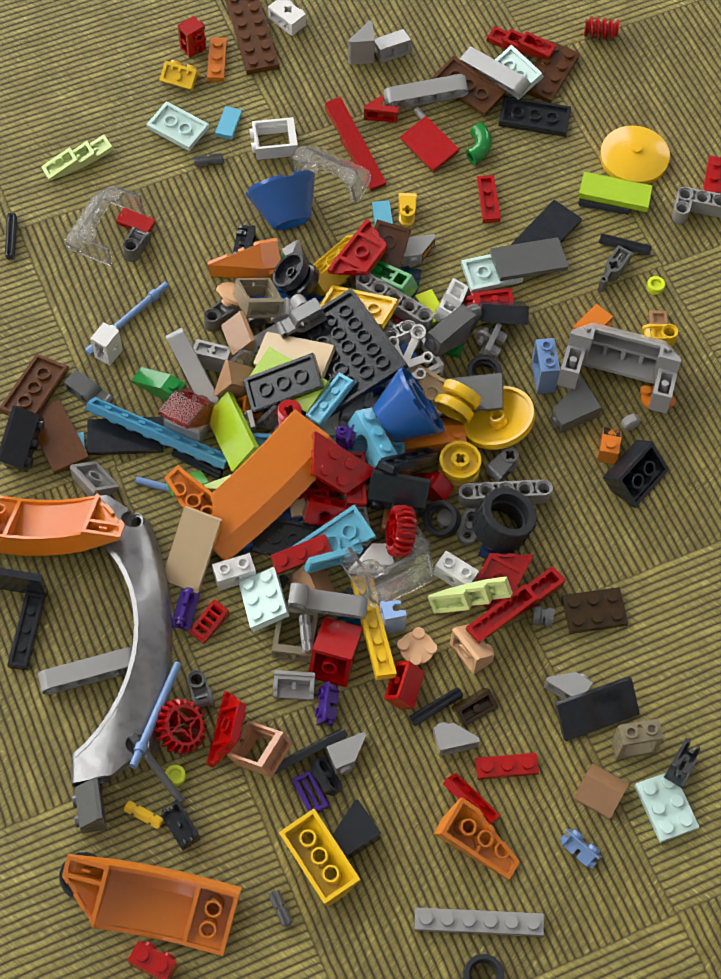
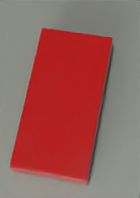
[116,207,156,233]

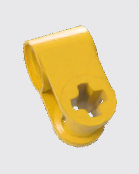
[398,193,417,227]
[642,324,678,347]

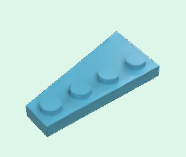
[292,505,377,551]

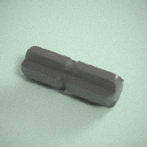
[193,153,224,166]
[269,890,292,927]

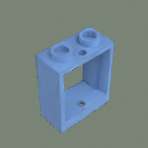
[531,338,560,394]

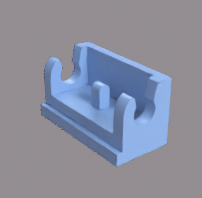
[380,600,407,634]

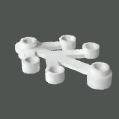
[386,324,433,386]

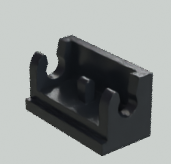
[232,225,256,255]
[664,738,700,788]
[161,799,201,851]

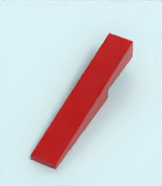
[325,97,386,191]
[466,566,566,644]

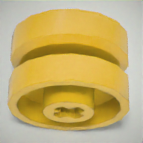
[433,379,482,424]
[438,441,481,490]

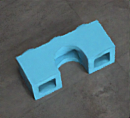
[347,408,397,470]

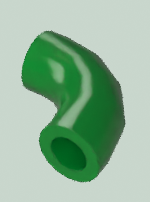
[466,122,492,165]

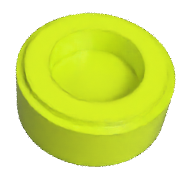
[646,276,665,295]
[165,765,186,787]

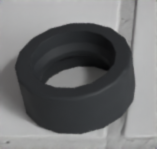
[466,355,502,376]
[422,500,461,538]
[462,954,504,979]

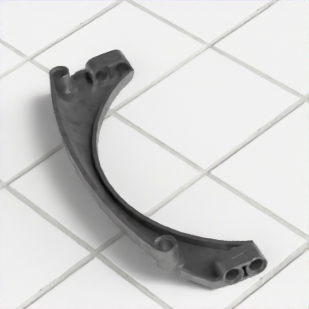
[71,495,173,787]

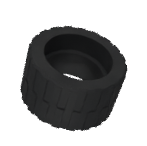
[472,487,537,553]

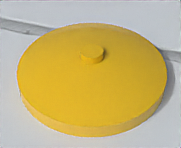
[600,126,670,185]
[463,386,535,450]

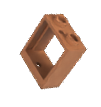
[227,720,293,778]

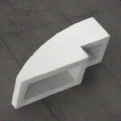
[433,278,468,322]

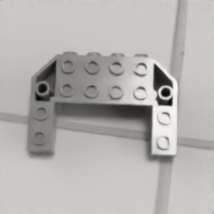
[557,322,682,414]

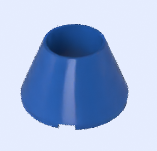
[246,170,315,231]
[373,367,444,441]

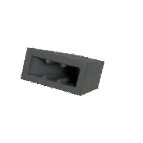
[424,304,476,357]
[550,378,601,433]

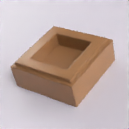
[648,310,668,324]

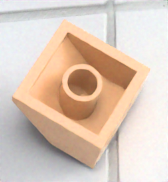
[450,624,494,675]

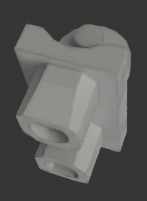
[475,323,507,359]

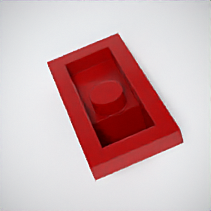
[364,95,399,123]

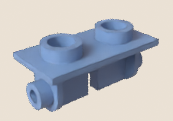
[559,829,602,869]

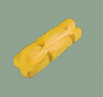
[124,801,163,829]

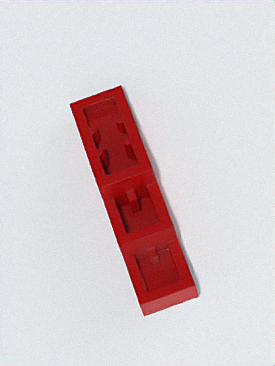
[486,26,556,59]

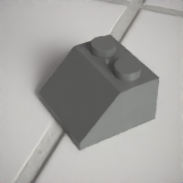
[72,777,107,834]

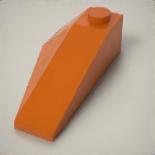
[208,238,281,280]
[387,418,467,453]
[165,465,212,515]
[433,797,520,880]

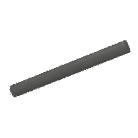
[129,732,184,803]

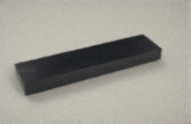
[377,447,440,474]
[7,592,46,671]
[274,729,348,774]

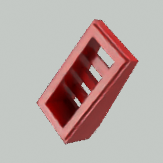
[188,599,230,644]

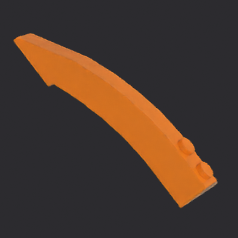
[211,409,338,561]
[0,493,125,556]
[62,854,242,956]

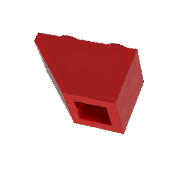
[413,472,454,502]

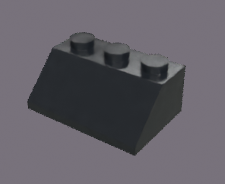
[0,405,45,473]
[603,440,669,508]
[366,469,431,517]

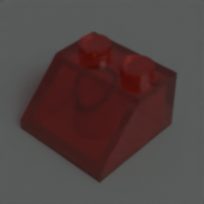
[158,388,215,429]

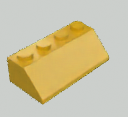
[313,235,353,296]
[279,809,360,907]

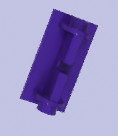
[335,424,357,451]
[172,587,200,630]
[315,681,339,726]

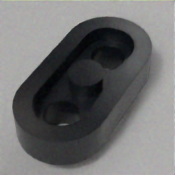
[311,757,342,796]

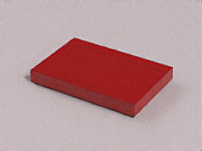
[400,116,460,173]

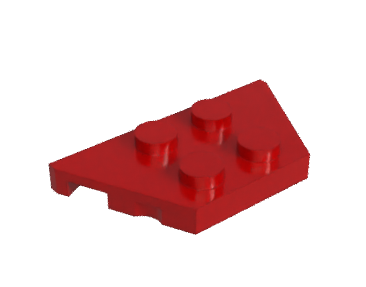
[327,218,388,276]
[311,431,377,495]
[475,553,534,611]
[206,691,247,768]

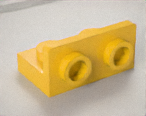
[159,60,200,91]

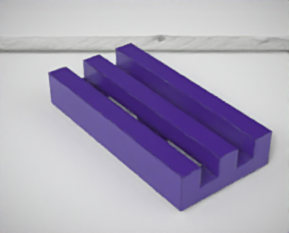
[292,770,329,813]

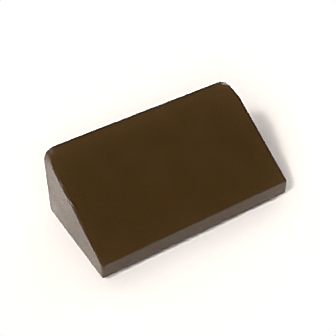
[451,688,498,727]

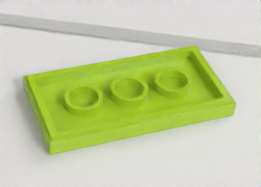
[578,172,652,212]
[250,347,330,413]
[206,391,259,472]

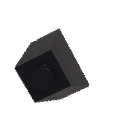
[479,301,529,325]
[332,799,381,860]

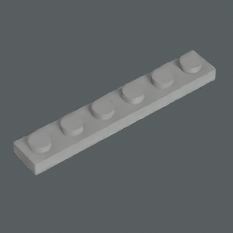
[414,907,544,937]

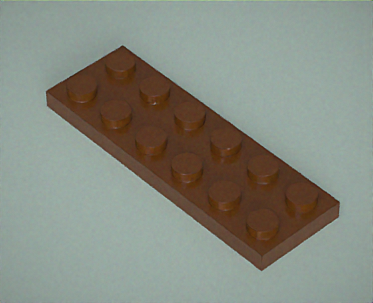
[225,0,280,75]

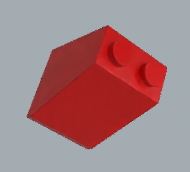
[309,617,363,687]

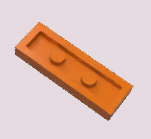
[207,37,227,82]

